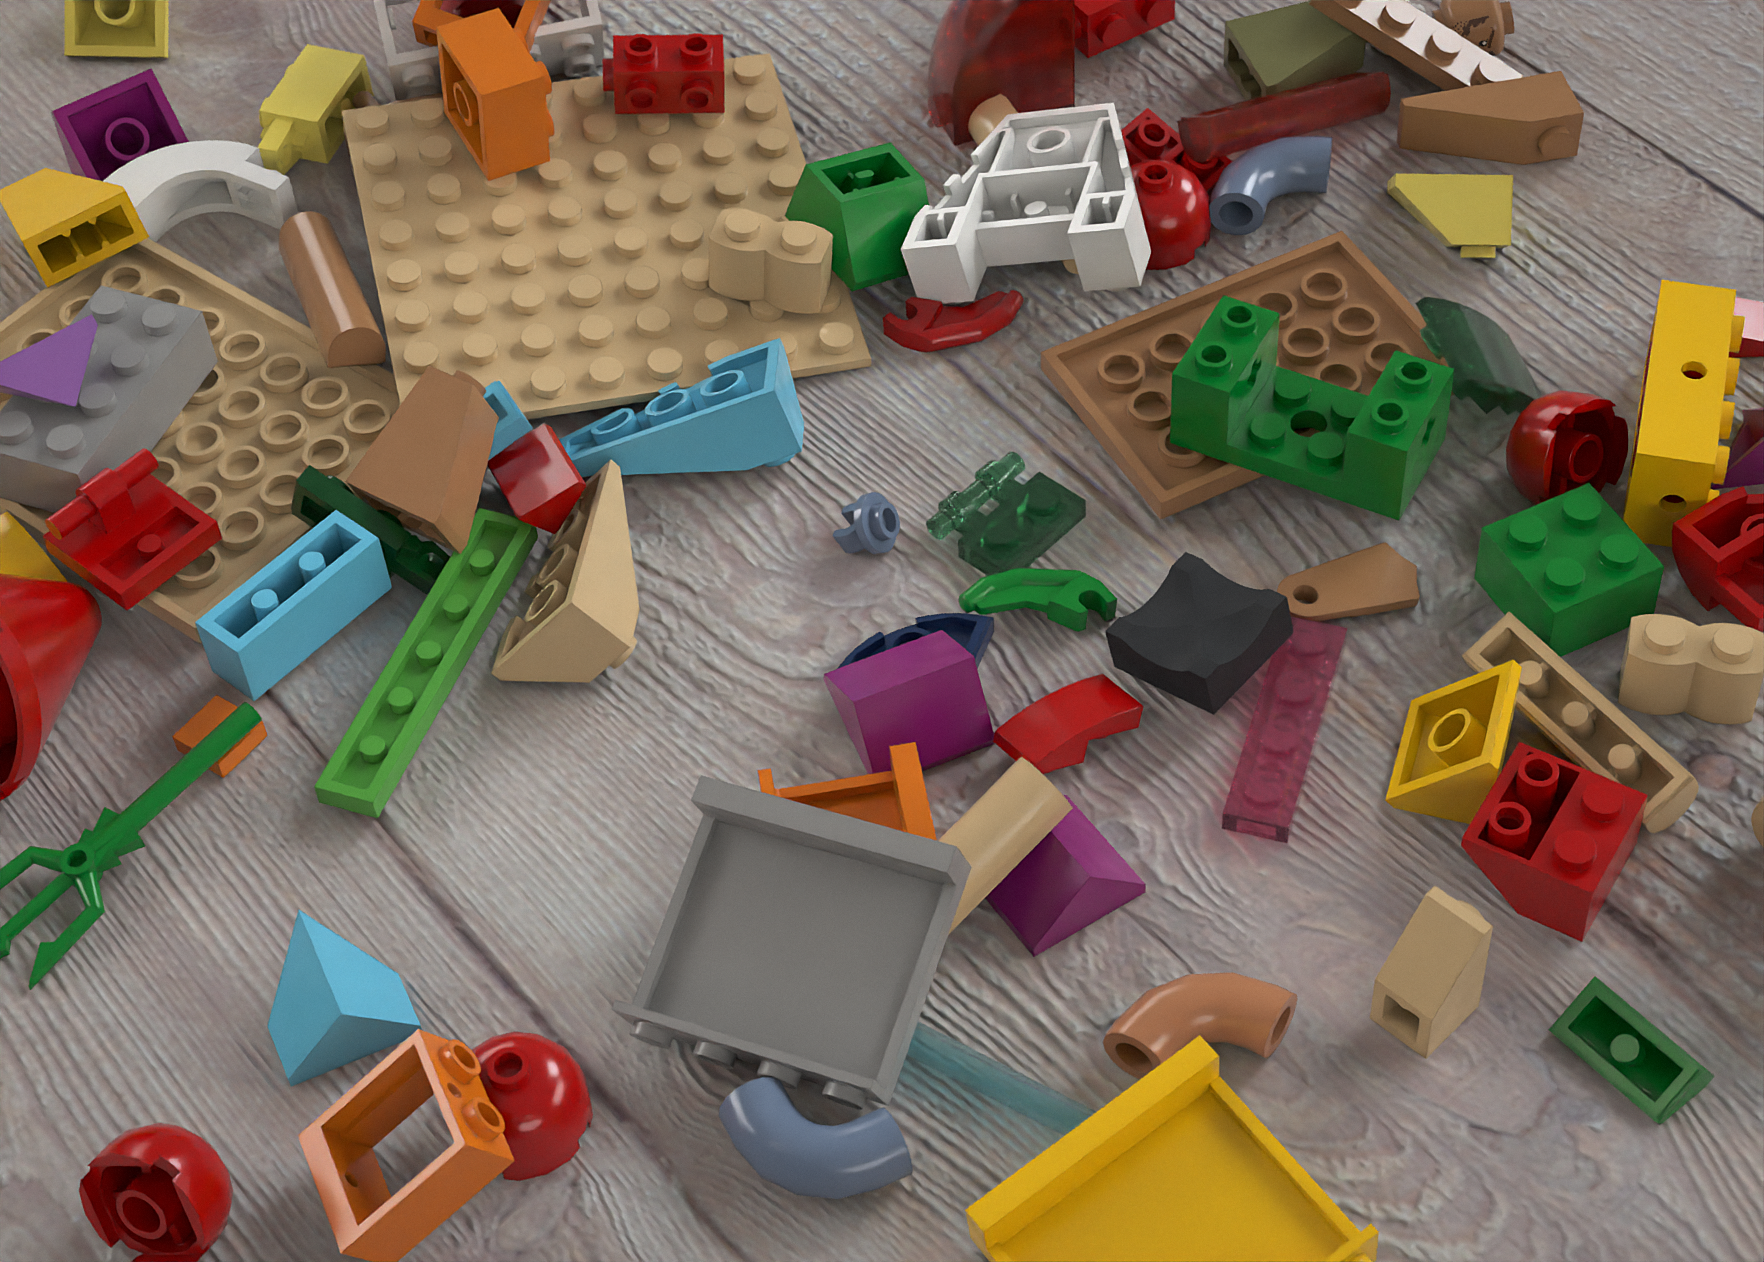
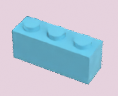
[195,510,392,701]

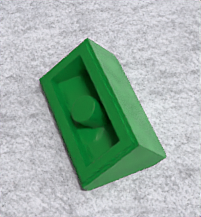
[1549,976,1715,1125]

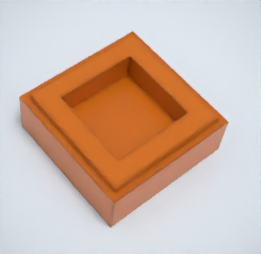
[172,695,268,778]

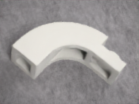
[103,140,298,242]

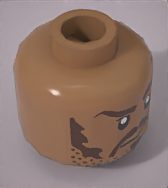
[1432,0,1514,56]

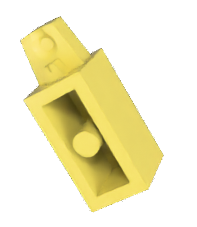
[258,44,374,175]

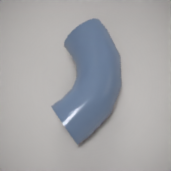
[1209,136,1333,235]

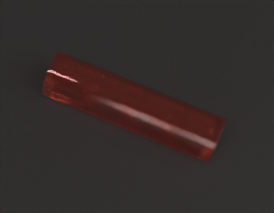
[1177,71,1391,163]

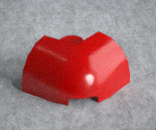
[1671,486,1764,632]

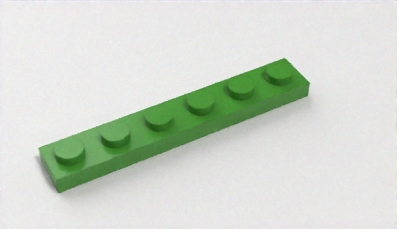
[314,508,538,818]

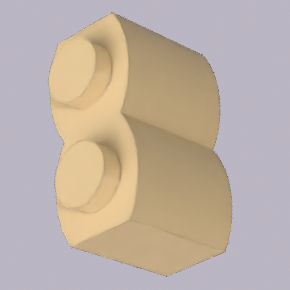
[709,208,833,313]
[1618,614,1764,724]

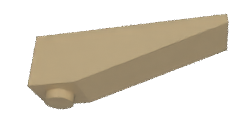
[491,460,640,683]

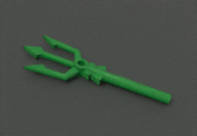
[0,702,262,990]

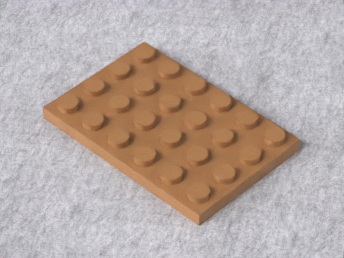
[1041,231,1473,520]

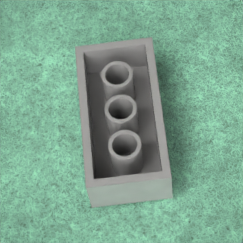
[0,285,218,513]

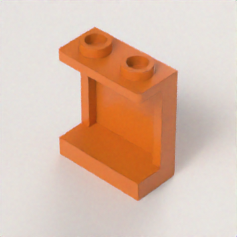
[758,742,937,841]

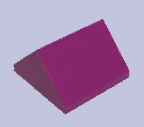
[51,68,189,181]
[823,630,994,774]
[985,795,1146,957]

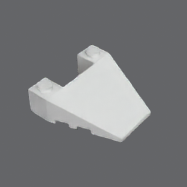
[901,103,1151,306]

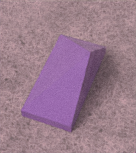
[0,314,98,407]

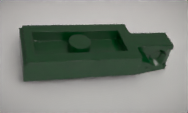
[291,465,450,595]

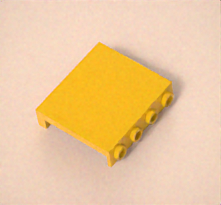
[965,1035,1379,1262]

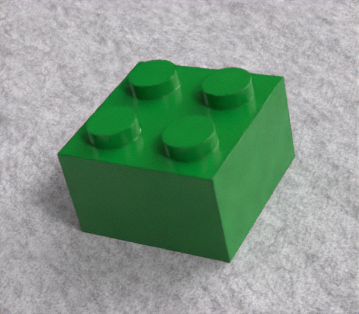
[1474,483,1664,657]

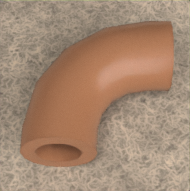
[1103,972,1297,1079]

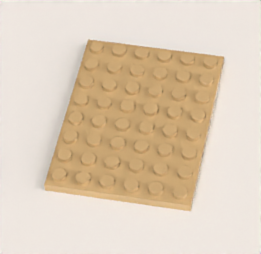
[0,238,400,644]

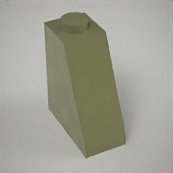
[1223,1,1368,129]

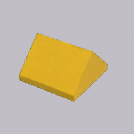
[1385,659,1522,824]

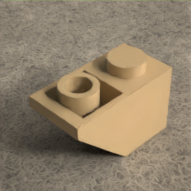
[1370,886,1493,1059]

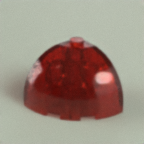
[928,0,1075,146]

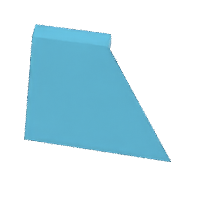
[267,909,422,1087]

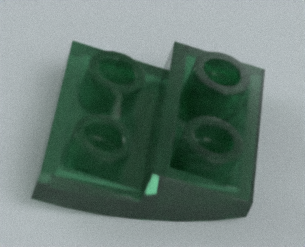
[1415,297,1543,416]

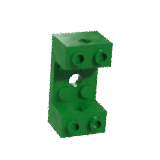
[1170,295,1454,521]

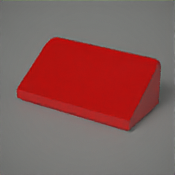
[487,424,586,534]

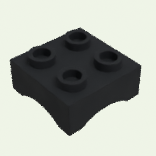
[1105,552,1294,715]

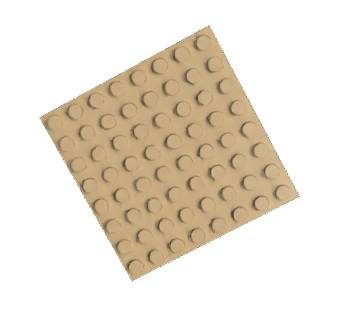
[342,53,871,420]

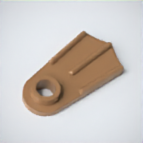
[1277,542,1420,623]

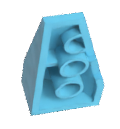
[559,338,804,477]

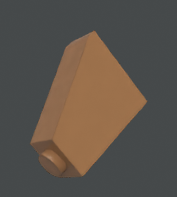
[345,365,499,554]

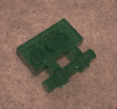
[926,451,1086,576]

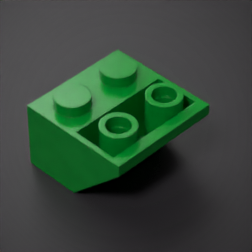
[784,142,929,292]

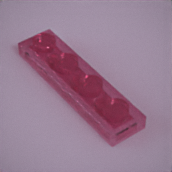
[1222,617,1347,843]

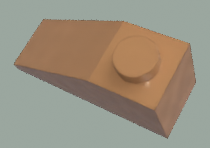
[1396,71,1584,165]

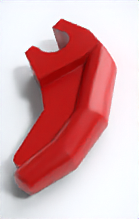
[883,290,1024,353]

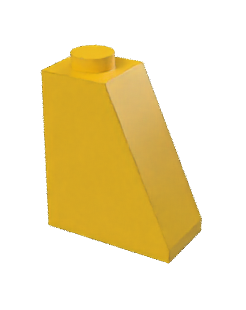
[0,168,149,288]

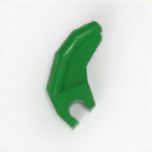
[958,568,1117,632]

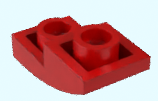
[1121,108,1233,193]
[993,674,1144,774]

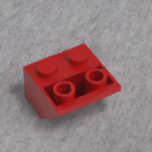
[1461,742,1648,942]

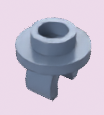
[833,492,900,554]

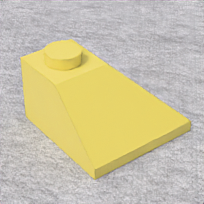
[64,0,169,58]
[1387,173,1513,259]

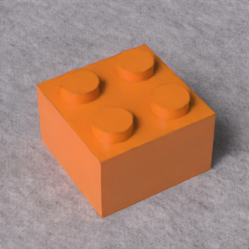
[436,8,555,181]

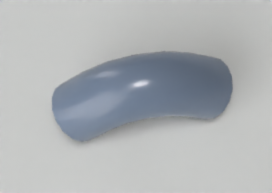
[718,1077,913,1199]

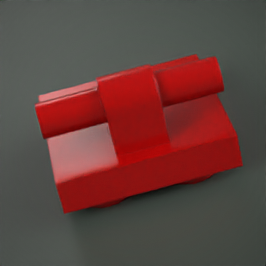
[42,448,222,611]

